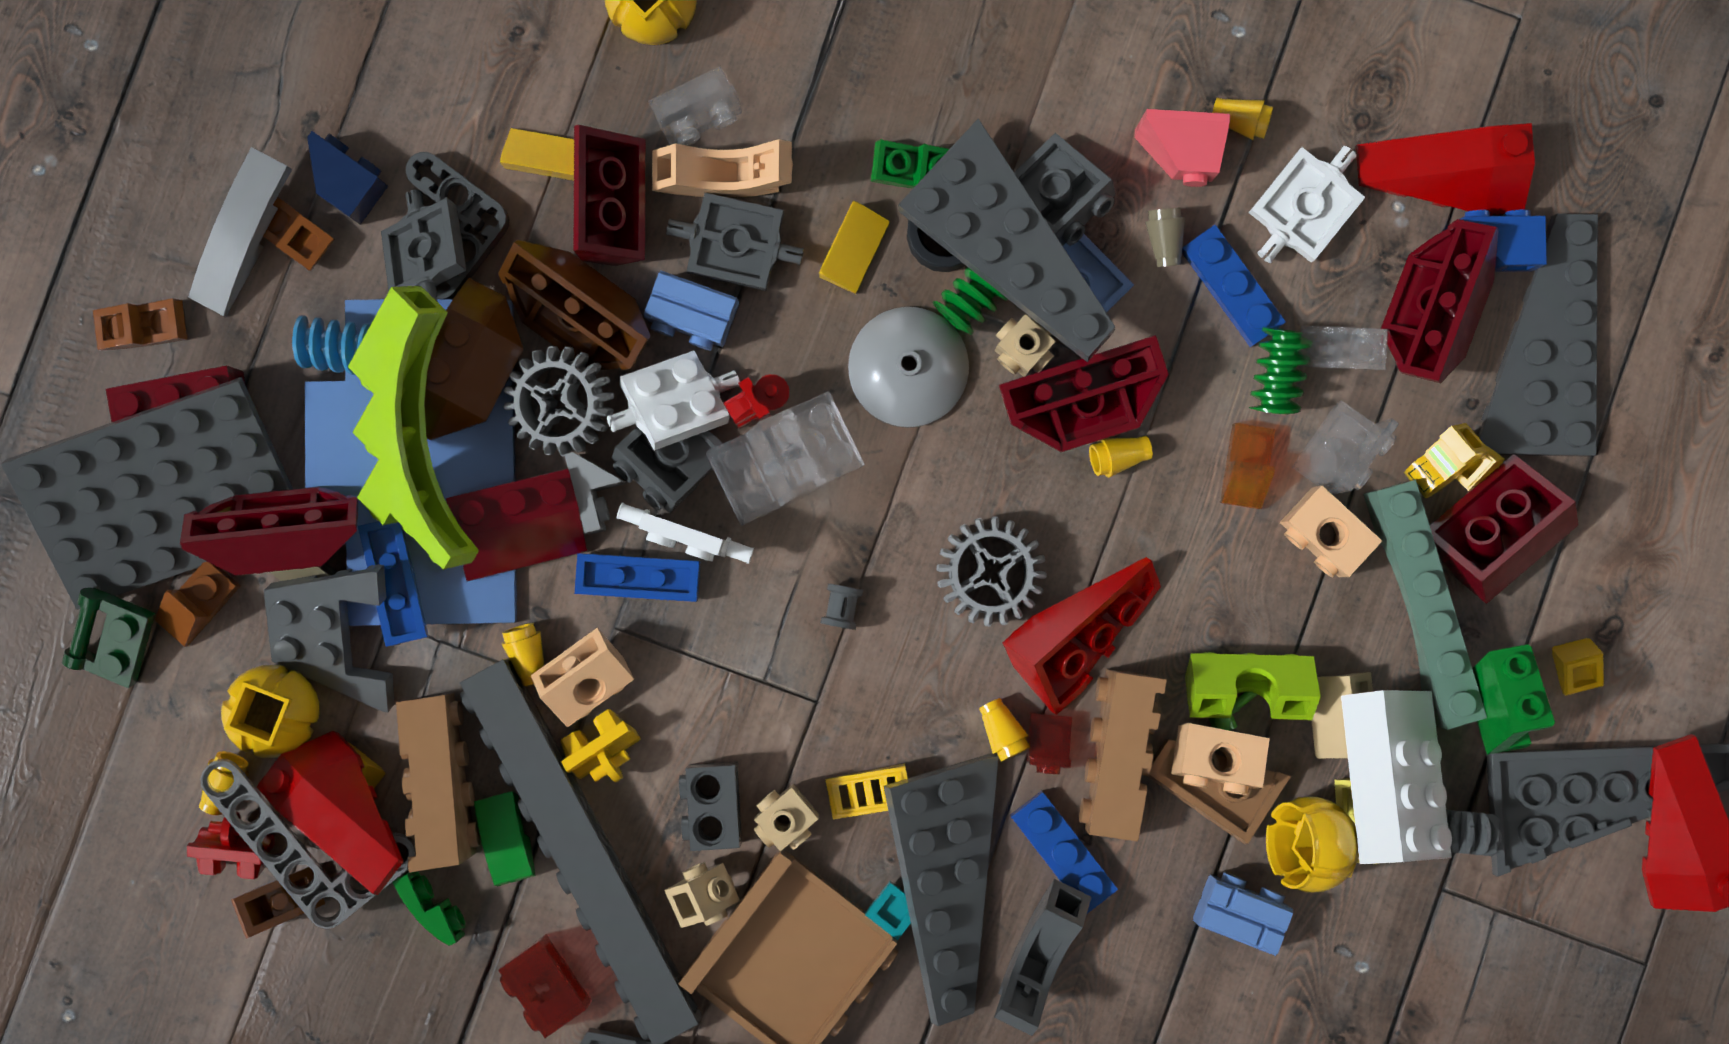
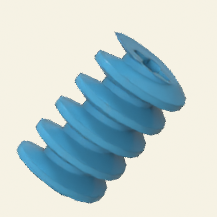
[292,315,370,375]

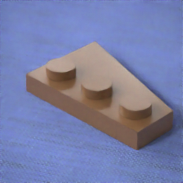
[1147,739,1291,844]

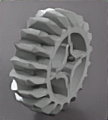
[503,346,614,456]
[936,517,1047,627]

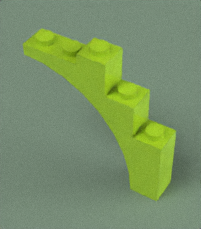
[348,286,479,570]

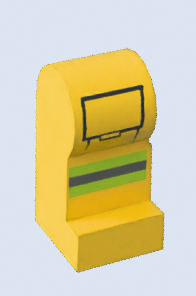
[1404,423,1490,498]

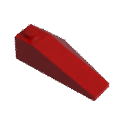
[1355,123,1535,216]
[1002,557,1161,715]
[256,731,404,895]
[1642,734,1729,912]

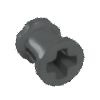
[820,583,863,630]

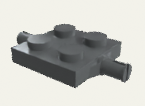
[381,189,466,301]
[666,192,804,291]

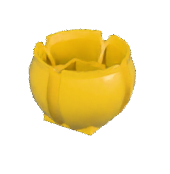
[605,0,697,45]
[221,665,320,758]
[1266,797,1359,892]

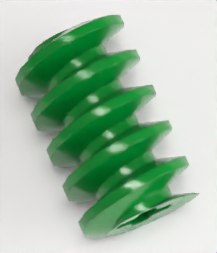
[932,267,1008,335]
[1249,327,1313,415]

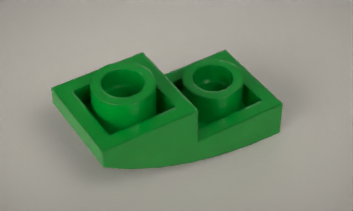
[871,139,949,188]
[474,791,536,887]
[392,871,466,946]

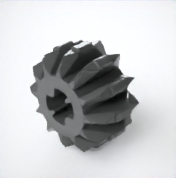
[1446,810,1502,856]

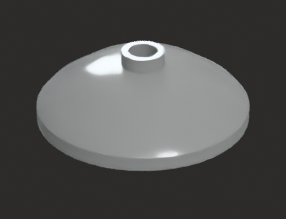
[848,307,969,428]

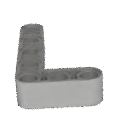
[200,759,415,929]

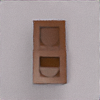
[263,197,335,271]
[93,298,187,351]

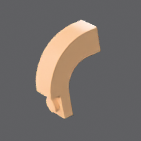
[652,139,793,197]

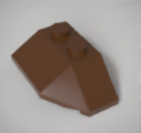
[498,240,651,370]
[424,278,524,441]

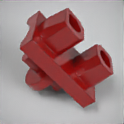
[724,374,790,429]
[187,811,275,879]

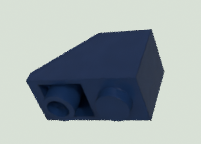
[307,131,388,225]

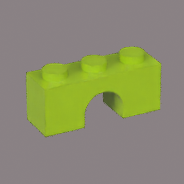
[1185,652,1321,720]

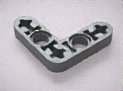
[406,152,510,300]

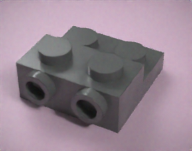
[1014,133,1116,246]
[611,427,730,513]

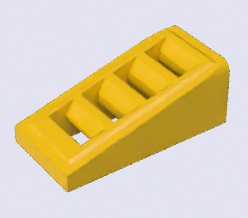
[825,763,908,820]

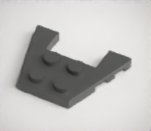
[264,564,395,712]

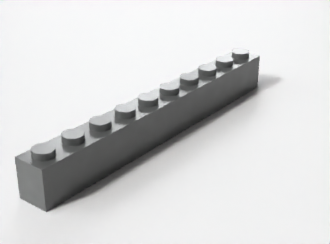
[460,658,702,1044]

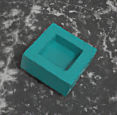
[865,881,911,940]

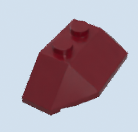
[1381,219,1499,384]
[998,335,1169,453]
[180,487,358,576]

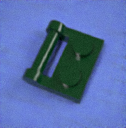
[62,588,156,689]

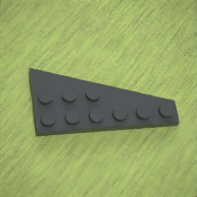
[898,119,1115,362]
[1478,213,1598,457]
[1486,743,1729,877]
[883,753,999,1026]

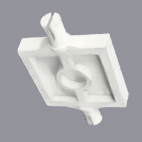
[1248,146,1365,263]
[607,351,740,451]
[616,502,754,564]

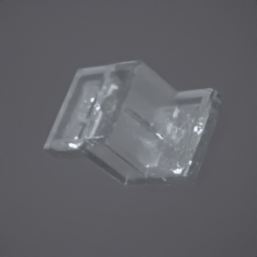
[706,391,865,526]

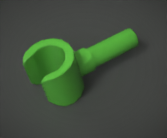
[1209,692,1258,731]

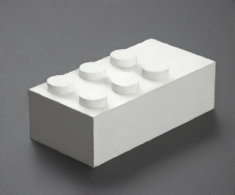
[1341,690,1452,864]

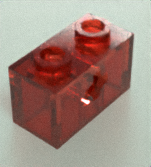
[498,934,592,1038]

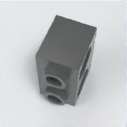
[679,761,742,851]

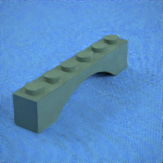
[1363,480,1487,730]

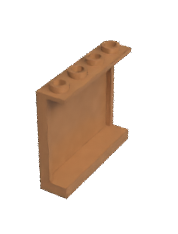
[678,849,899,1044]

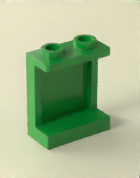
[1472,644,1555,755]

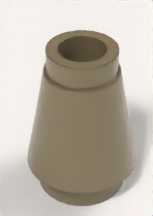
[1145,207,1186,267]

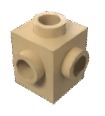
[995,314,1056,377]
[754,783,820,852]
[664,862,740,928]

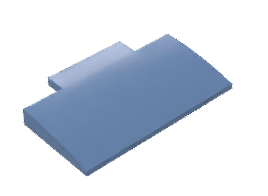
[305,299,517,626]

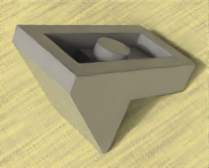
[565,452,627,534]

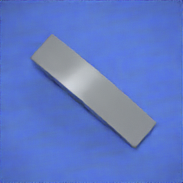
[188,147,292,317]

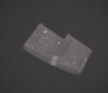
[1299,326,1388,370]

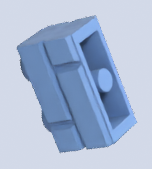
[644,270,739,351]
[1193,872,1293,956]

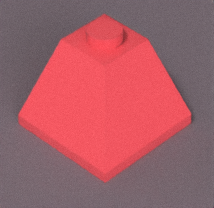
[1134,109,1230,187]

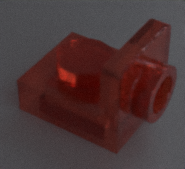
[1027,713,1072,774]

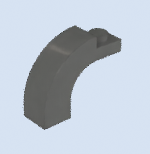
[994,879,1091,1036]

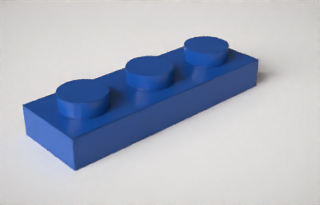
[1182,224,1286,347]
[358,521,429,647]
[574,553,701,602]
[1010,791,1118,914]

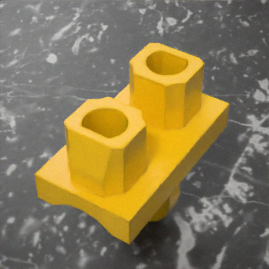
[561,709,641,783]

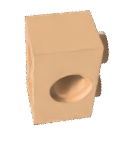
[1280,485,1382,578]
[531,627,634,727]
[1171,723,1270,795]

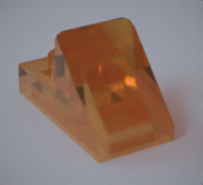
[1220,423,1275,510]

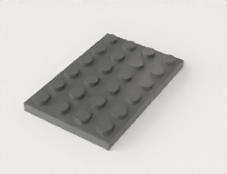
[1,377,293,610]

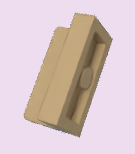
[1311,672,1373,759]

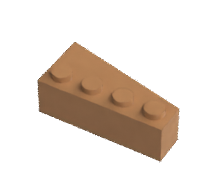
[1079,669,1167,841]
[396,693,481,872]

